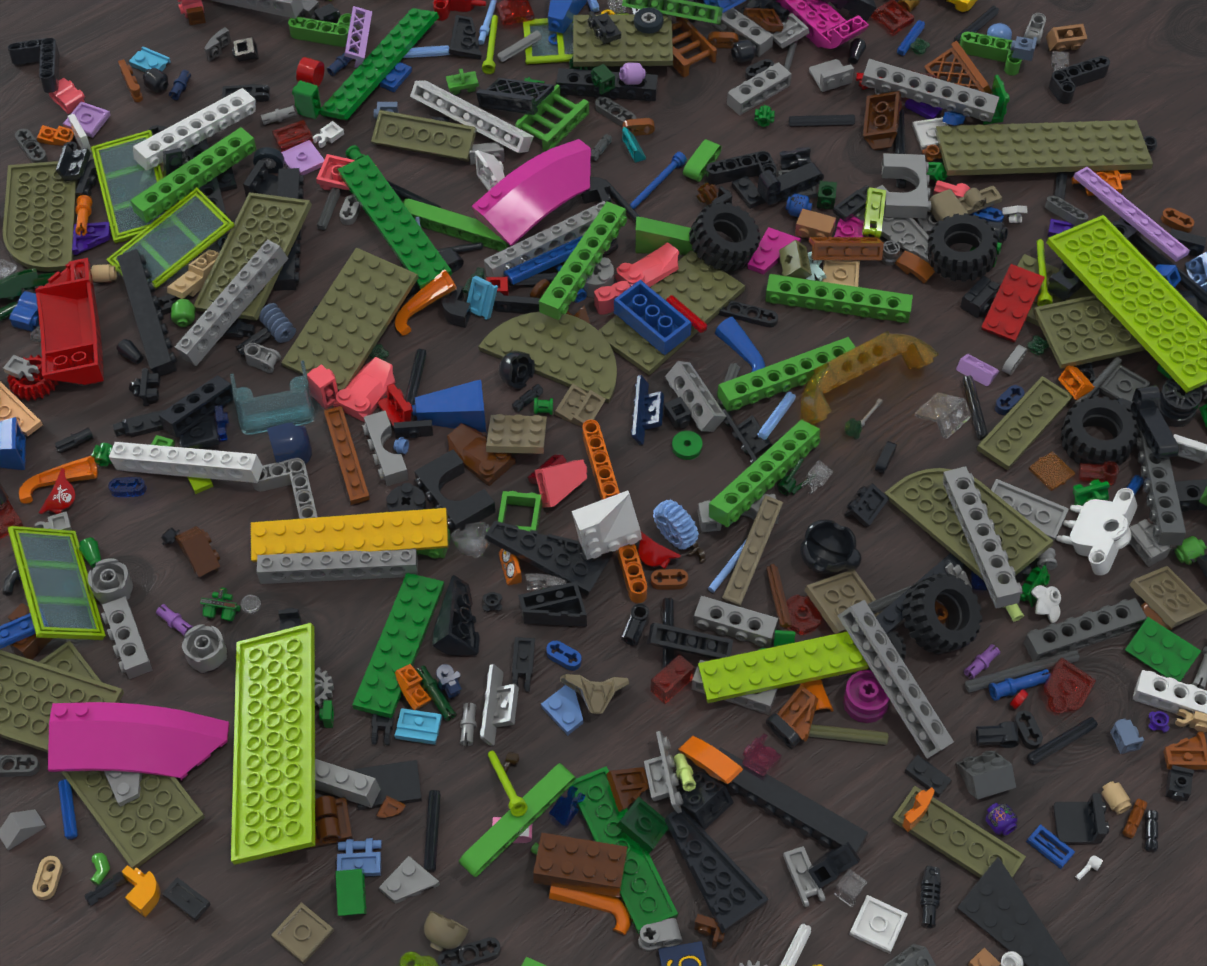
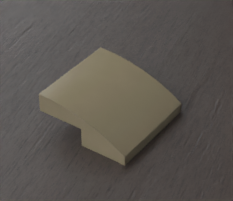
[554,384,606,427]

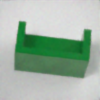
[336,869,367,916]

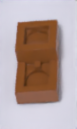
[895,250,935,283]

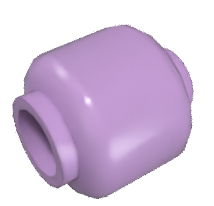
[619,63,646,85]

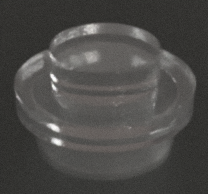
[241,595,261,614]

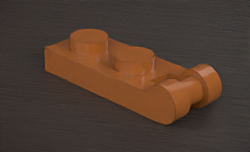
[118,59,143,102]

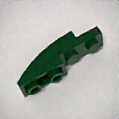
[0,268,55,300]

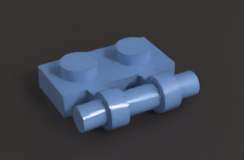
[337,838,382,876]

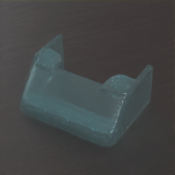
[230,360,315,435]

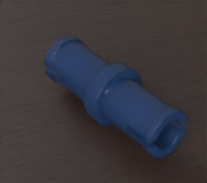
[327,48,356,76]
[169,70,191,100]

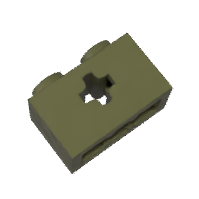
[779,240,812,279]

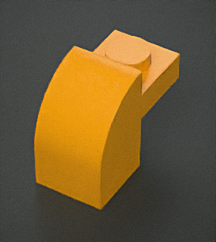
[121,865,160,917]

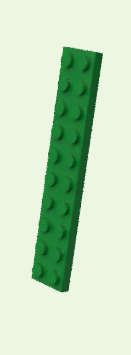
[319,8,439,120]
[337,155,452,290]

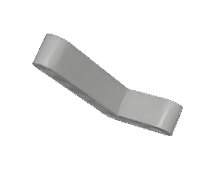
[252,458,318,519]

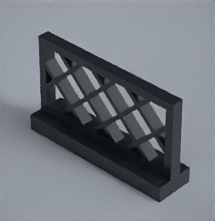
[476,78,554,115]

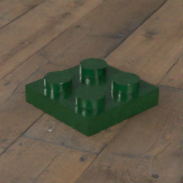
[616,797,669,853]

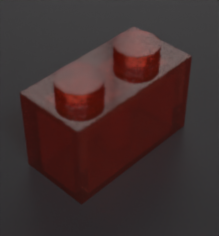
[651,654,694,704]

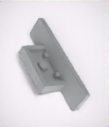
[480,664,519,746]
[644,731,683,813]

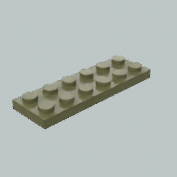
[371,110,477,161]
[977,376,1073,470]
[892,786,1026,878]

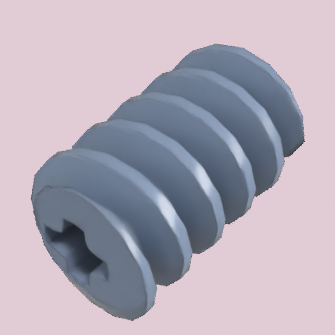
[259,303,296,343]

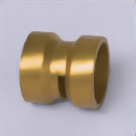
[897,0,920,14]

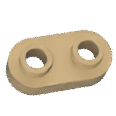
[32,856,63,900]

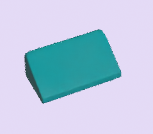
[622,127,646,163]

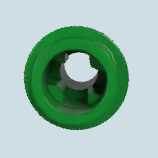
[79,537,101,568]

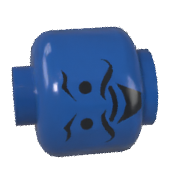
[786,193,812,217]

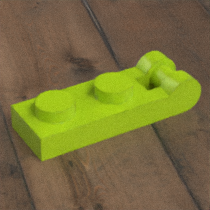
[862,187,886,238]

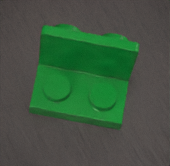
[976,75,1010,125]

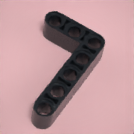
[7,38,60,93]

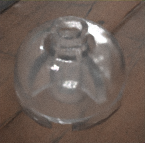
[451,522,491,558]

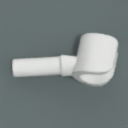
[1075,856,1103,880]

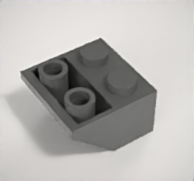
[956,751,1016,800]

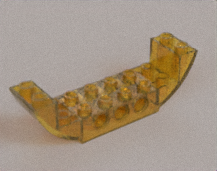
[801,331,939,425]

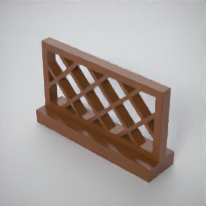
[924,40,993,97]

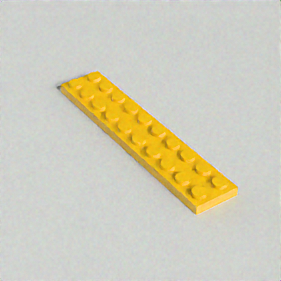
[251,508,449,562]

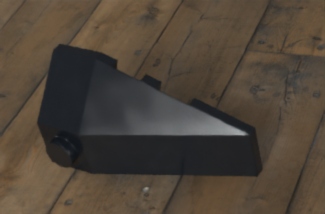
[432,575,480,655]

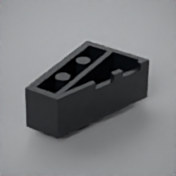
[518,581,587,627]

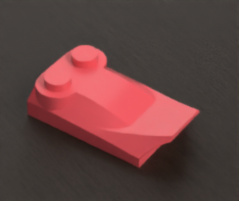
[316,154,355,191]
[615,242,679,287]
[333,357,395,422]

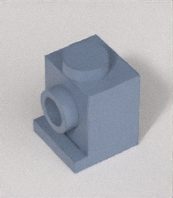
[1010,36,1037,61]
[1110,719,1144,754]

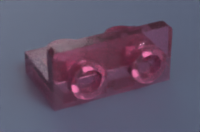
[742,734,782,776]

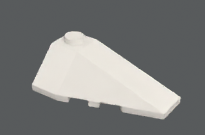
[475,150,505,191]

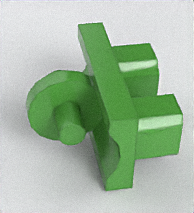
[446,68,479,95]

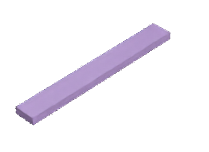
[1073,167,1190,262]

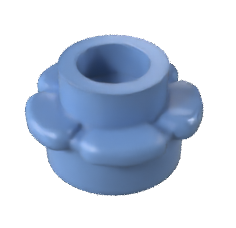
[393,437,409,454]

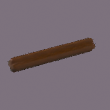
[766,564,792,629]

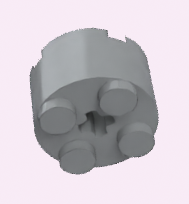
[583,257,614,298]
[88,558,133,605]
[182,624,227,673]

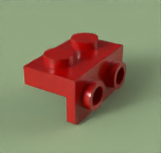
[378,383,413,428]

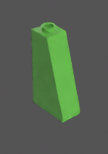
[635,217,697,255]

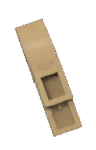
[167,249,219,299]

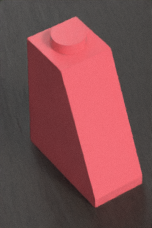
[535,459,587,508]

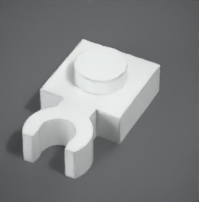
[313,121,344,148]

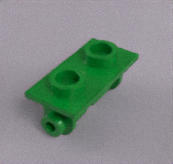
[1020,565,1050,607]

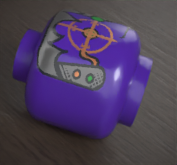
[986,803,1018,836]

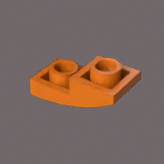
[37,125,74,146]
[395,664,432,710]
[902,787,935,832]

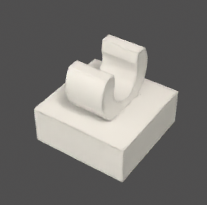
[1002,205,1027,223]

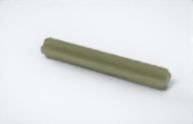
[809,724,889,745]

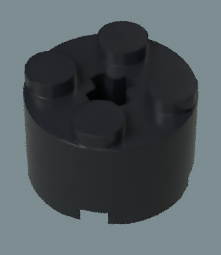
[386,483,427,512]

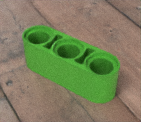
[683,139,722,182]

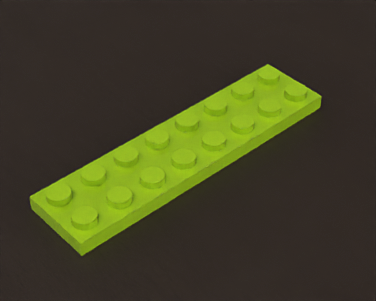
[698,632,869,703]

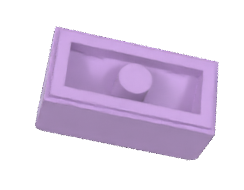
[956,354,999,386]

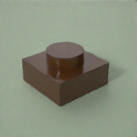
[186,6,206,25]

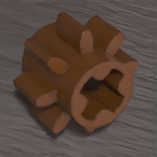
[696,183,719,205]

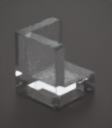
[834,869,867,907]

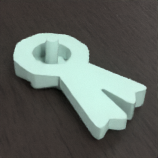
[806,252,827,281]

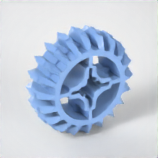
[653,499,699,550]

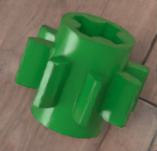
[754,105,775,127]
[91,443,113,466]

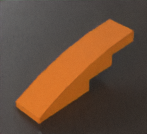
[678,736,743,784]

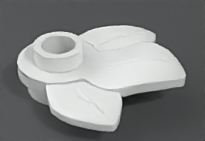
[1031,585,1061,623]

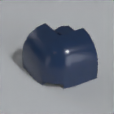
[267,422,312,464]

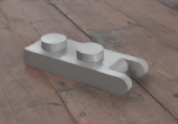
[783,846,825,907]

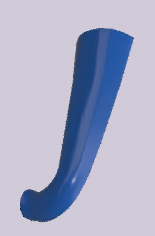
[715,317,766,375]

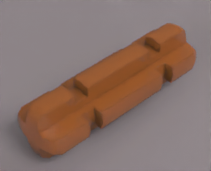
[1122,799,1147,839]

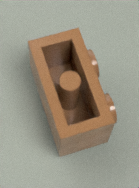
[1046,24,1087,52]
[795,209,836,239]

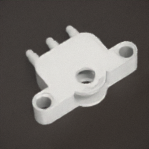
[1056,488,1137,575]

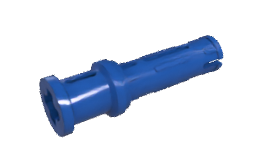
[988,669,1051,701]

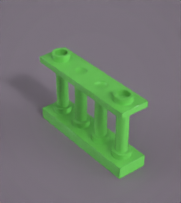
[515,84,589,152]

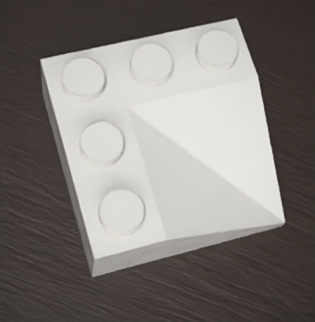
[572,491,642,560]

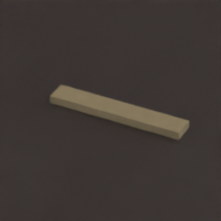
[722,495,783,607]

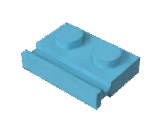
[129,47,171,72]
[467,276,498,320]
[395,708,442,745]

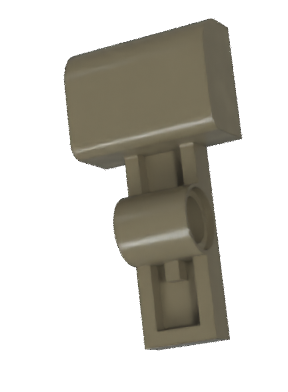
[929,185,1002,222]

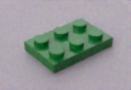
[1125,617,1201,682]

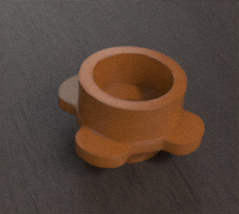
[922,145,942,162]

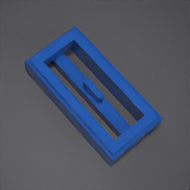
[1026,824,1075,869]

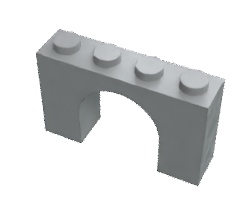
[881,153,931,218]

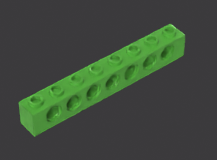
[130,127,257,223]
[539,202,627,320]
[765,274,913,323]
[717,337,859,412]
[709,419,821,527]

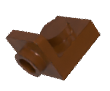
[694,914,725,949]

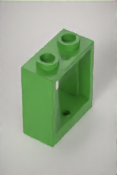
[498,491,542,531]

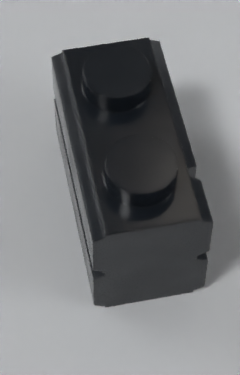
[960,276,1000,318]

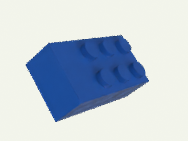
[614,280,691,356]

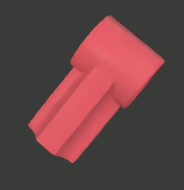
[933,180,970,199]

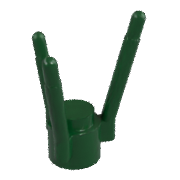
[777,458,817,496]

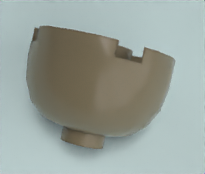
[424,911,469,952]

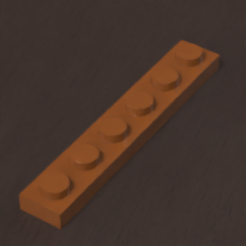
[324,406,370,505]

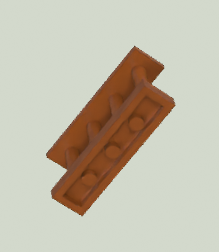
[672,16,717,78]

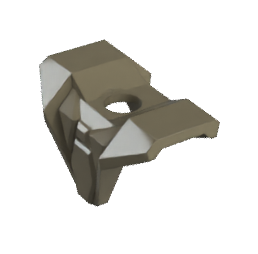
[560,674,629,714]

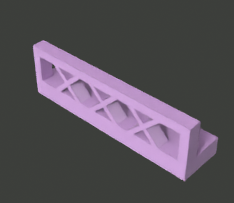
[344,6,372,68]

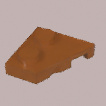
[777,685,818,742]
[1164,732,1207,770]

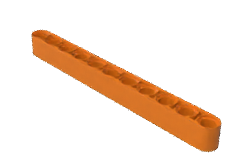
[583,419,647,603]

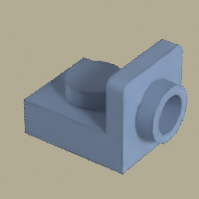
[374,102,399,119]

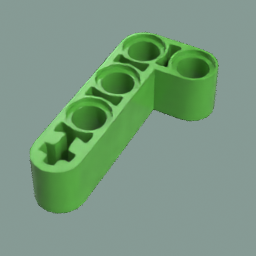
[288,13,356,47]
[960,32,1022,76]

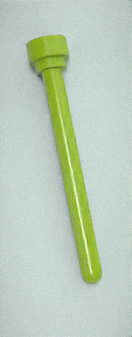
[482,15,498,74]
[1037,239,1053,306]
[488,751,528,817]

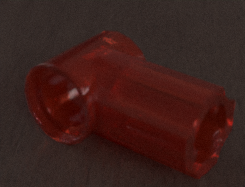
[1079,461,1119,486]

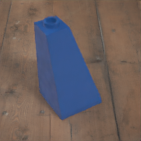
[548,0,587,33]
[412,380,486,432]
[0,417,26,470]

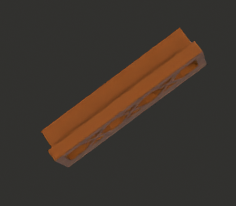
[809,237,884,260]

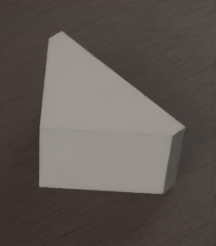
[0,809,46,851]

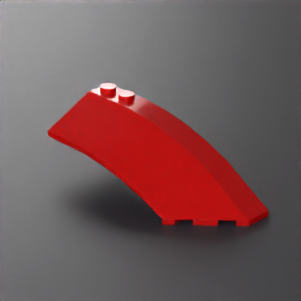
[35,258,104,385]

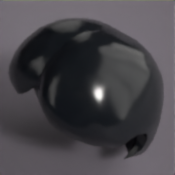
[800,520,862,574]

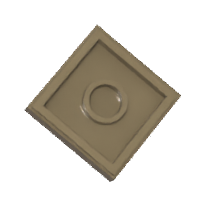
[271,902,334,964]

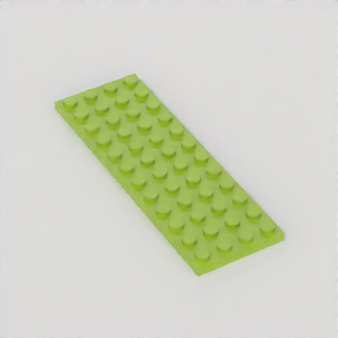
[1046,215,1207,393]
[231,623,315,865]

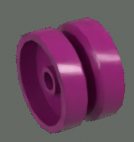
[843,670,890,723]

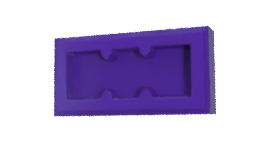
[905,99,943,119]

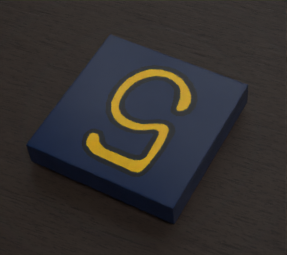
[658,941,707,966]

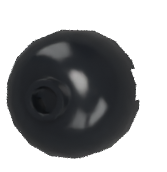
[499,351,535,389]

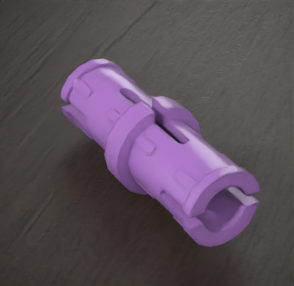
[156,604,193,636]
[964,644,1000,679]

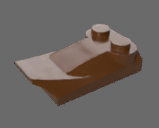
[863,91,902,150]
[447,423,516,486]

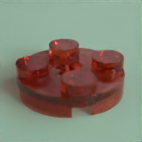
[786,595,822,635]

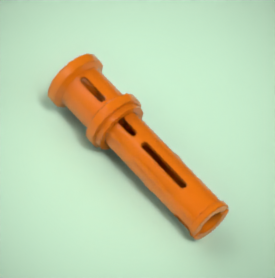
[75,195,93,236]

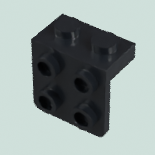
[1053,793,1109,844]

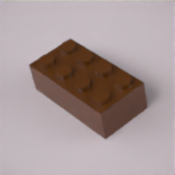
[533,832,627,897]

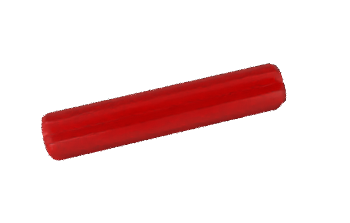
[666,295,707,333]

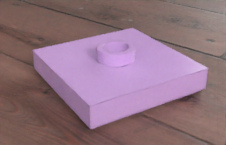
[63,102,111,138]
[281,140,324,175]

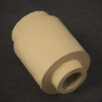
[91,264,117,283]
[1101,781,1132,815]

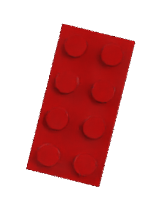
[981,264,1045,343]

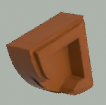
[376,795,405,818]

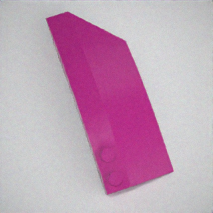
[472,139,591,246]
[48,702,230,780]

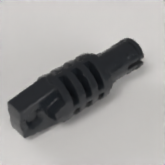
[920,866,941,928]

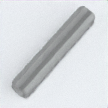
[498,30,542,62]

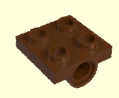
[310,796,353,848]

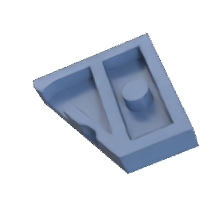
[541,685,583,736]

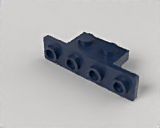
[631,375,664,445]

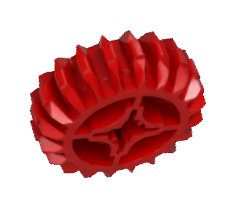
[7,354,58,401]

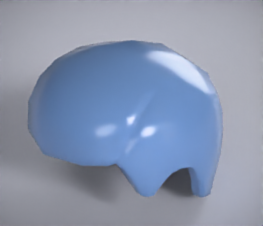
[987,23,1012,40]

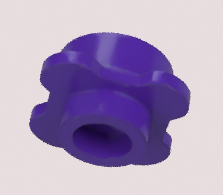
[1148,711,1170,732]

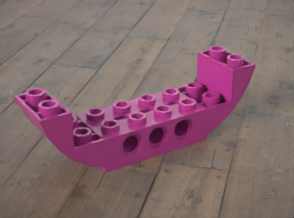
[775,0,869,49]

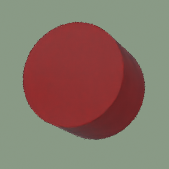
[296,57,325,87]

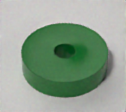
[672,431,702,460]

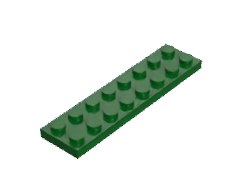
[352,573,445,718]
[569,766,678,934]

